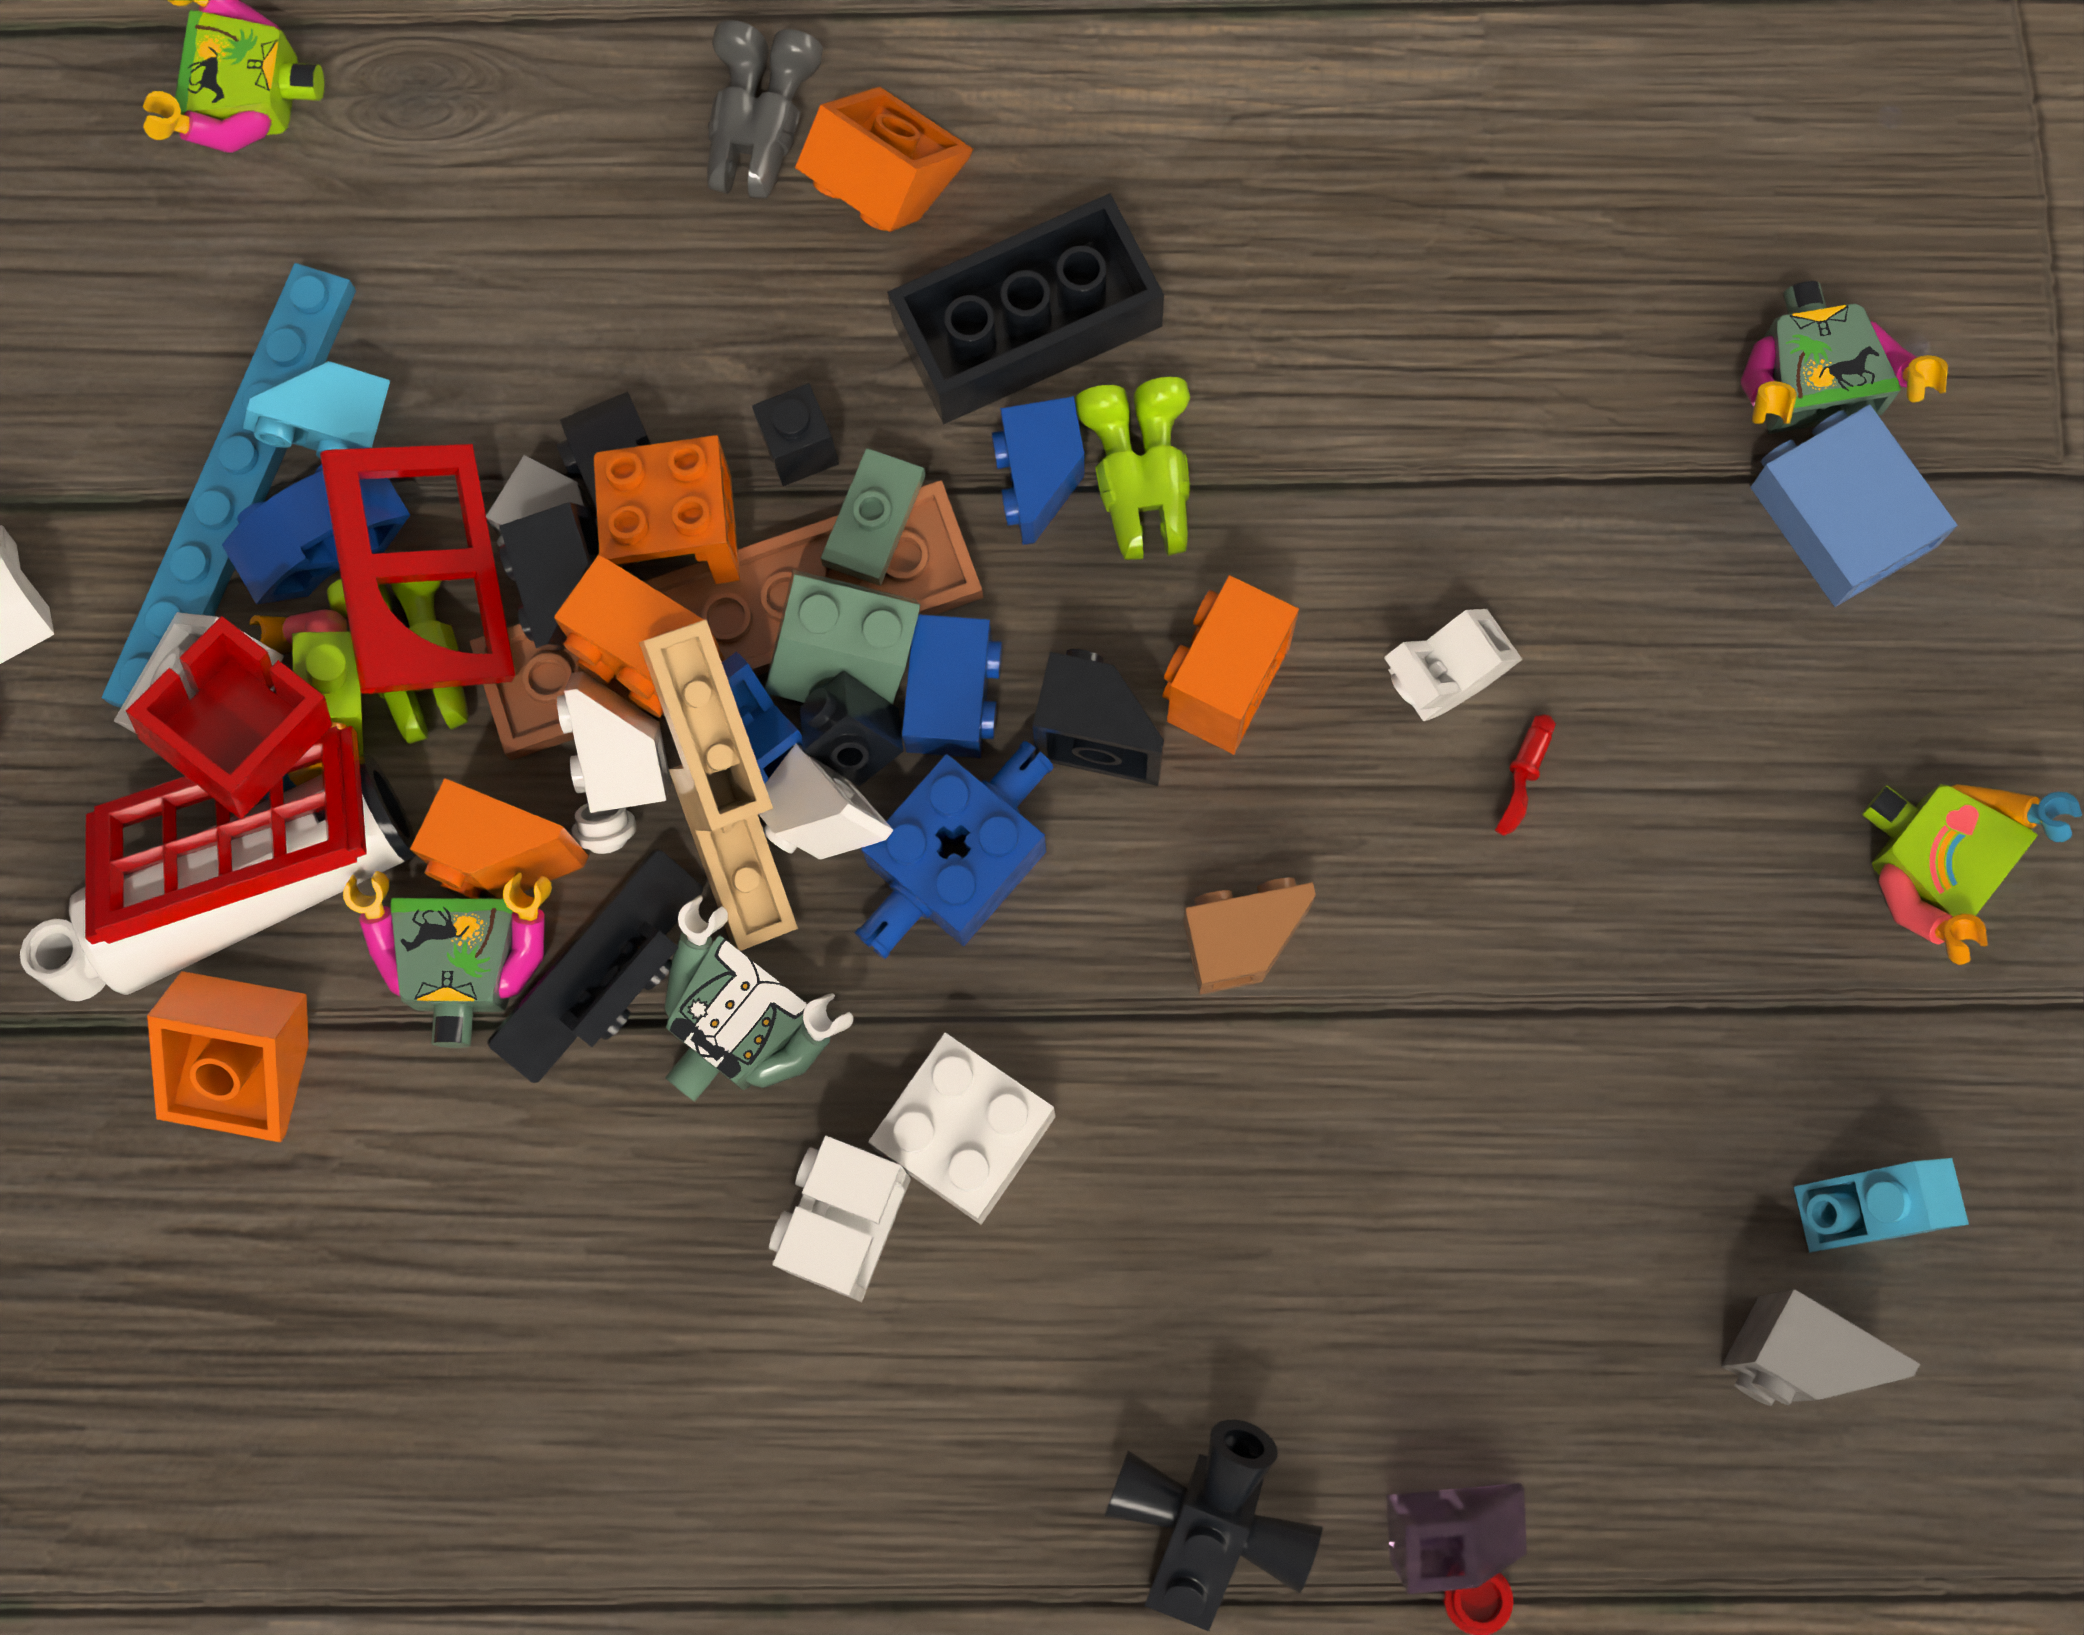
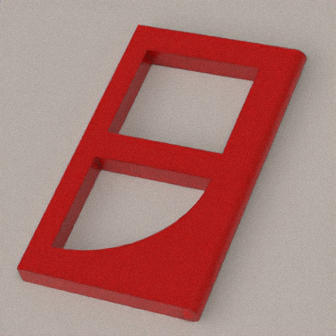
[320,444,516,694]

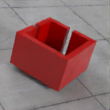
[126,616,332,819]

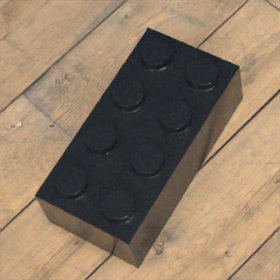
[887,193,1164,425]

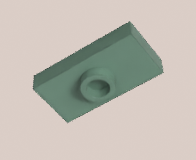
[820,448,926,586]

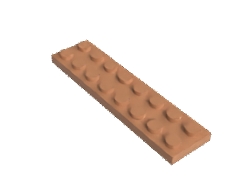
[469,480,983,761]

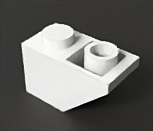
[557,672,671,813]

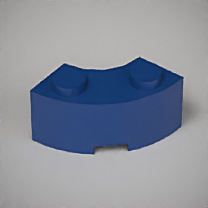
[222,465,410,604]

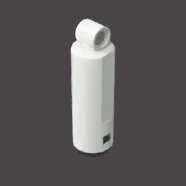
[20,753,417,1002]

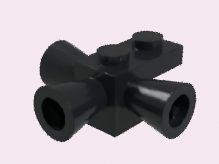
[1104,1419,1323,1632]

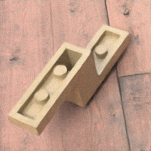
[639,620,798,951]

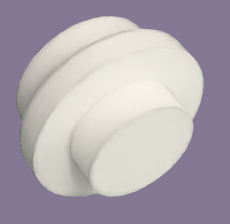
[572,803,637,854]

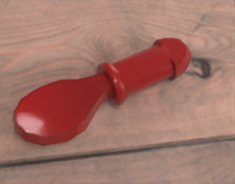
[1495,714,1556,836]

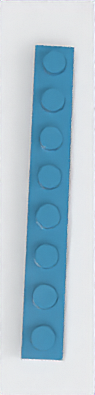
[101,263,356,708]

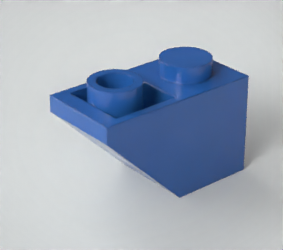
[991,396,1085,545]

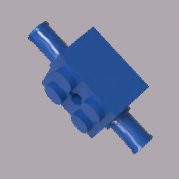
[854,741,1054,959]

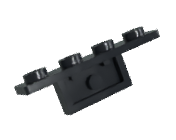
[487,849,703,1083]

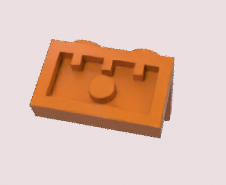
[594,435,740,584]

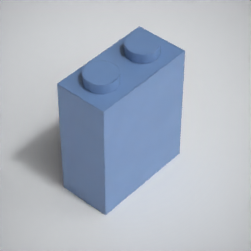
[1750,404,1958,607]

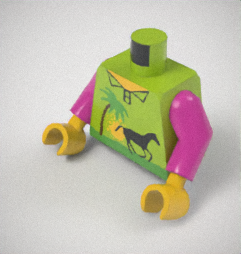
[143,0,325,153]

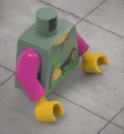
[1740,281,1948,434]
[343,871,552,1048]

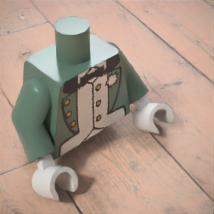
[664,895,853,1102]

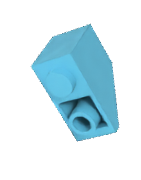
[243,361,390,459]
[1794,1158,1969,1252]

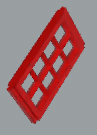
[85,726,367,945]

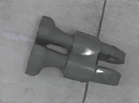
[707,20,823,199]

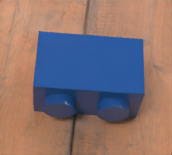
[902,614,1002,758]

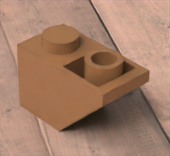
[1183,877,1316,995]

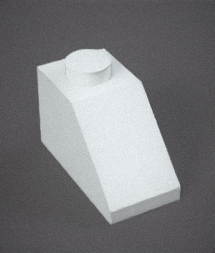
[759,744,893,860]

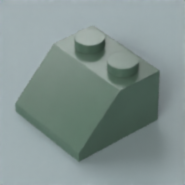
[764,570,920,704]

